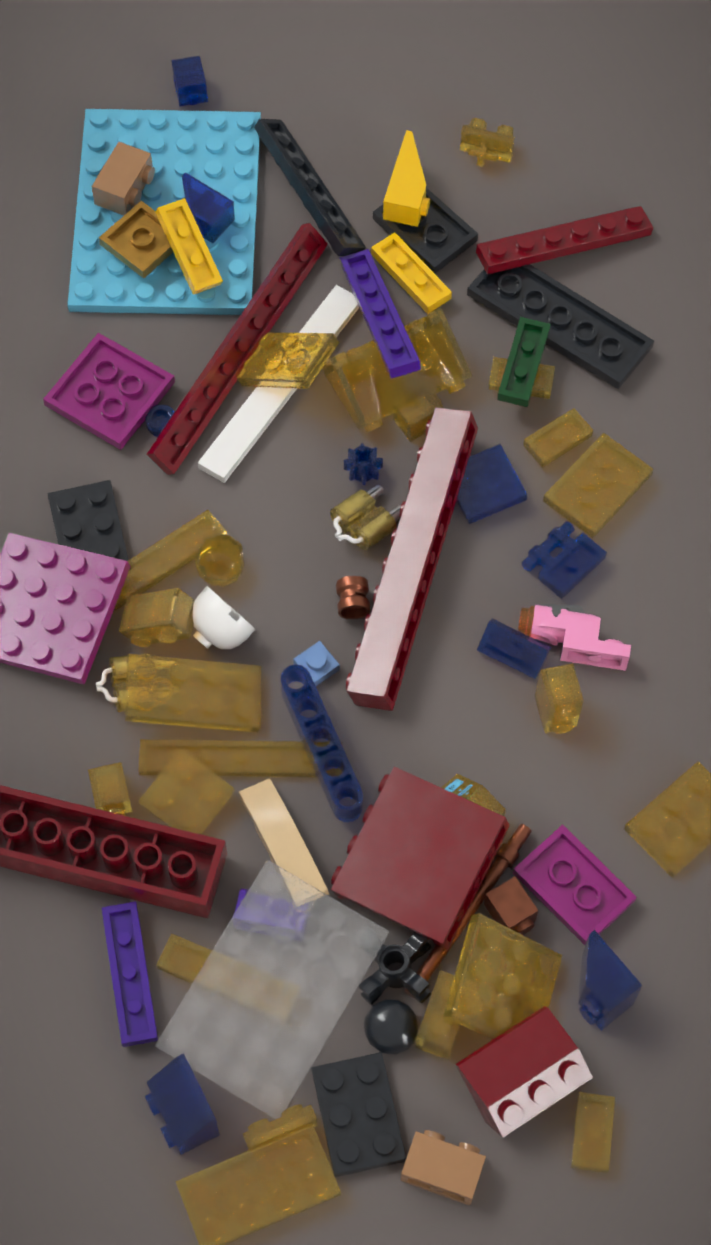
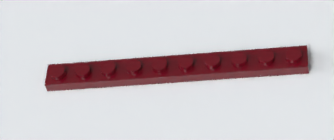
[147,223,328,475]

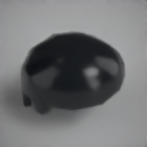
[364,999,418,1055]

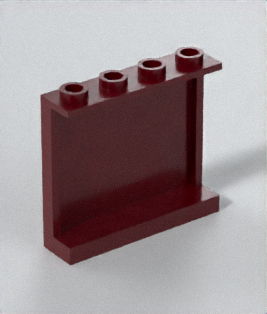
[331,766,510,951]

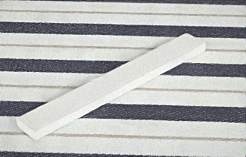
[198,285,359,483]

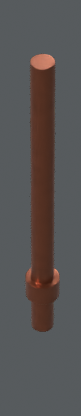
[404,824,532,999]

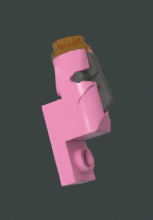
[518,604,631,671]

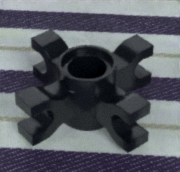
[359,930,431,1005]

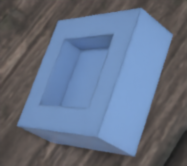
[293,641,340,688]

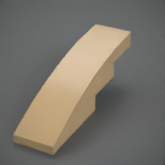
[239,778,329,909]

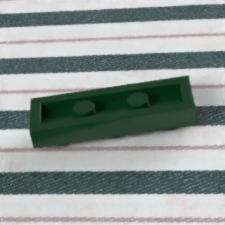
[497,317,551,407]

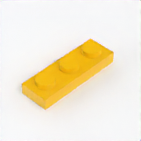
[155,198,223,295]
[371,232,452,314]

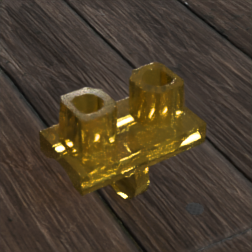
[460,117,515,167]

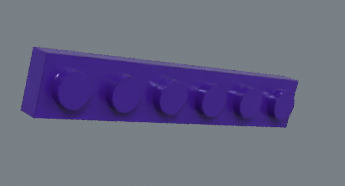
[340,249,421,379]

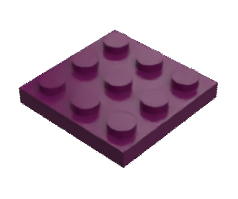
[43,332,175,450]

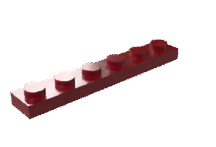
[476,206,653,274]

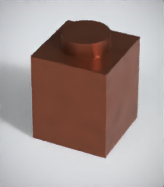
[484,876,538,939]

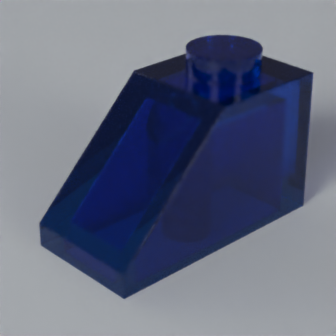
[182,172,235,243]

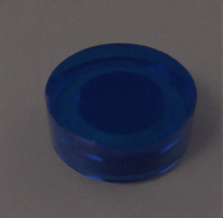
[145,405,175,437]

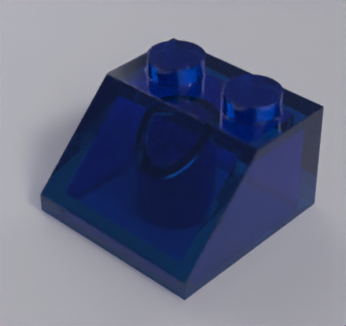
[578,930,642,1031]
[144,1053,220,1155]

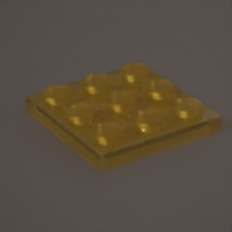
[443,913,562,1040]

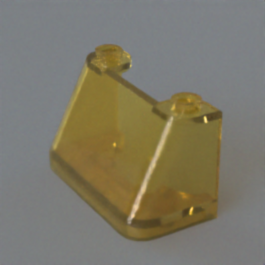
[321,308,472,432]

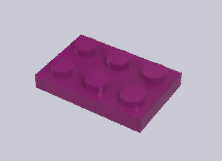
[513,824,637,947]

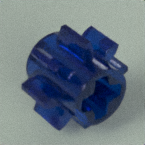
[343,443,383,485]

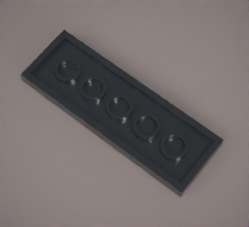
[467,264,654,389]

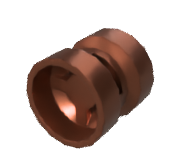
[336,576,371,619]

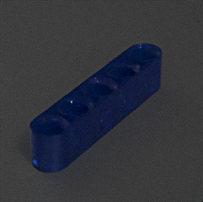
[280,664,363,822]

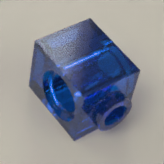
[171,56,208,107]

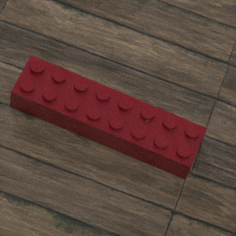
[0,785,227,919]

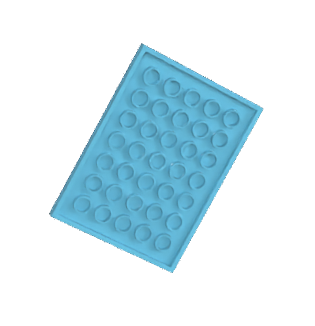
[68,109,261,315]

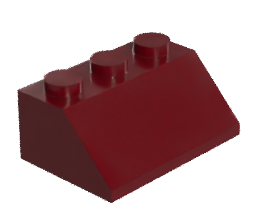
[455,1006,593,1137]

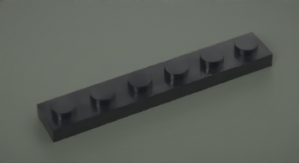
[254,119,366,256]

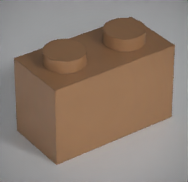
[91,142,155,215]
[400,1130,486,1206]

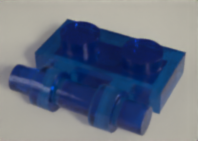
[521,521,607,599]

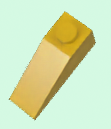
[383,130,430,227]

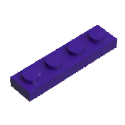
[101,901,158,1047]

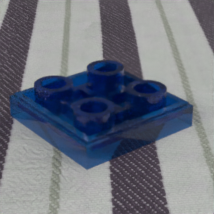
[457,444,527,524]

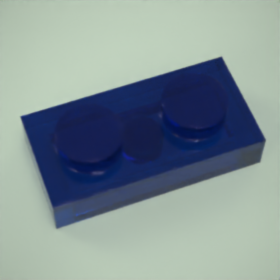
[477,618,551,679]

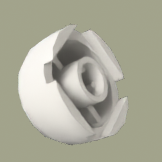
[190,586,256,649]

